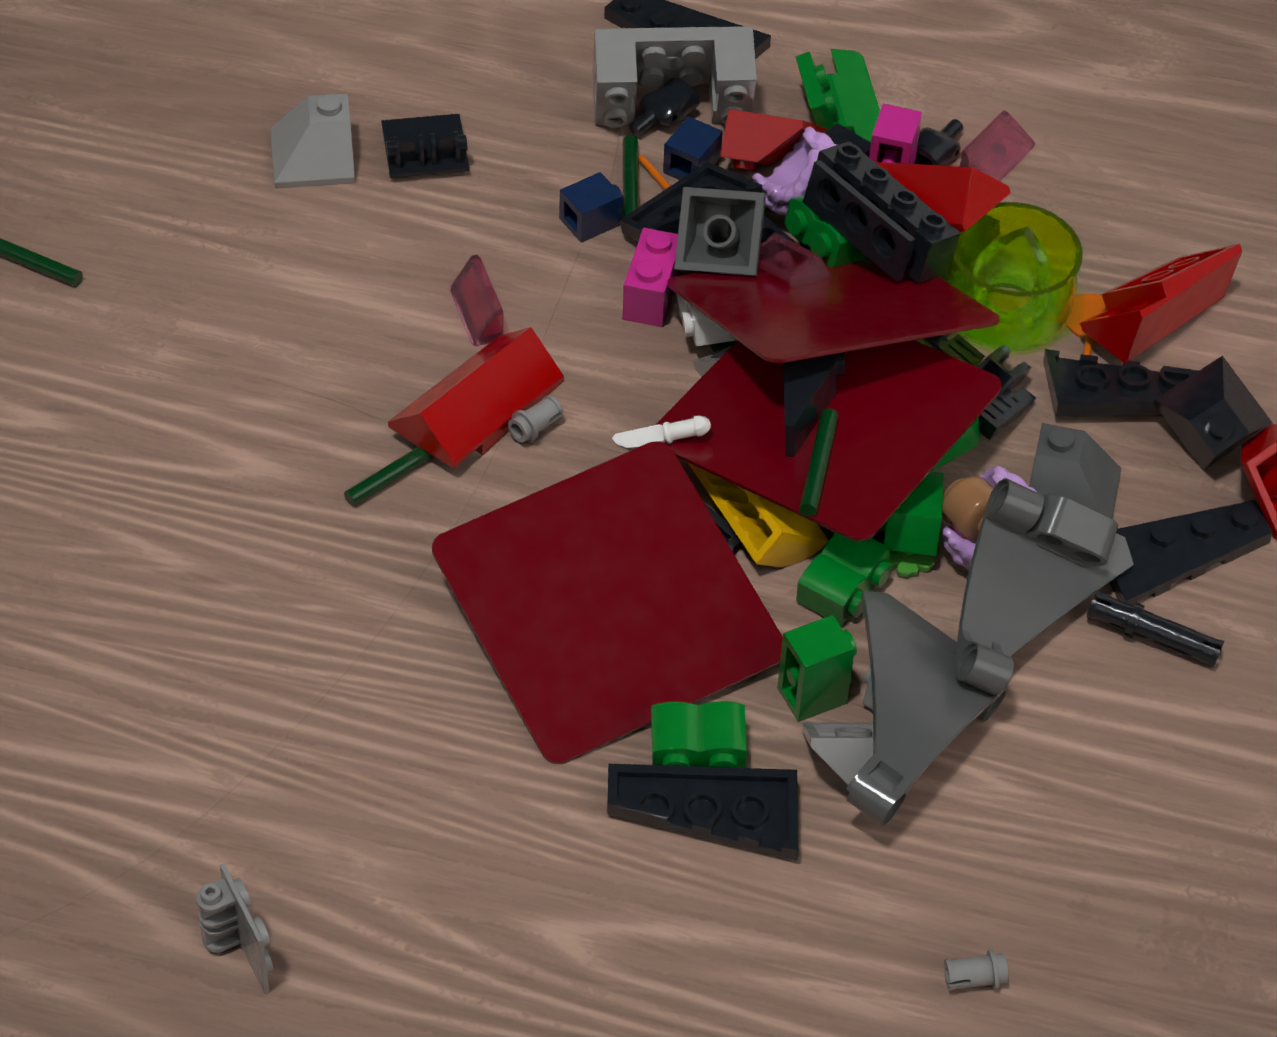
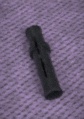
[1086,590,1225,668]

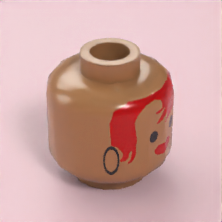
[942,476,994,543]

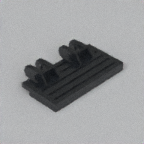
[916,333,1036,440]

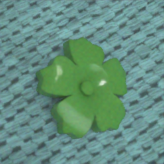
[889,551,935,578]

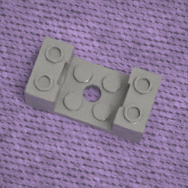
[592,26,757,128]

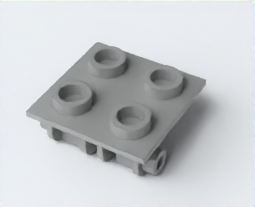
[196,863,274,994]

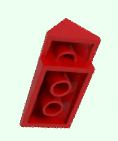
[875,162,1011,232]
[1080,244,1243,364]
[388,327,564,469]

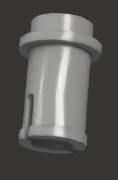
[508,395,564,443]
[944,950,1008,991]

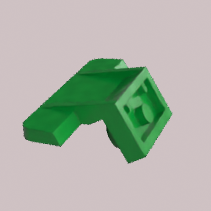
[795,49,880,142]

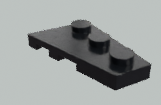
[619,162,763,241]

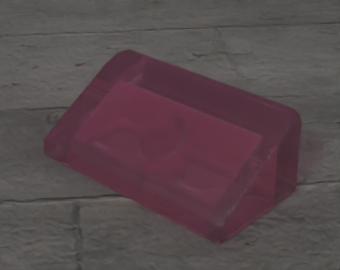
[960,110,1035,181]
[758,233,832,287]
[450,254,504,346]

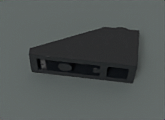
[783,352,845,457]

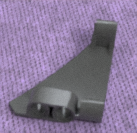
[955,478,1134,697]
[846,591,1008,827]

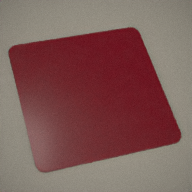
[667,254,1000,363]
[655,340,1001,541]
[432,441,783,764]

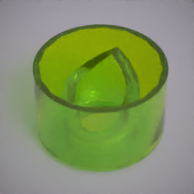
[945,202,1083,352]

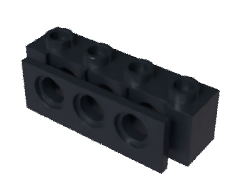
[803,141,961,284]

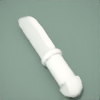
[612,416,711,451]

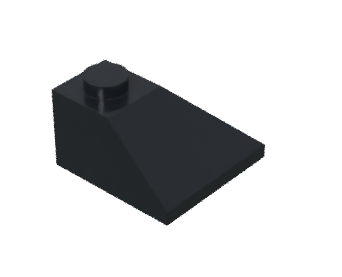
[1153,355,1273,471]

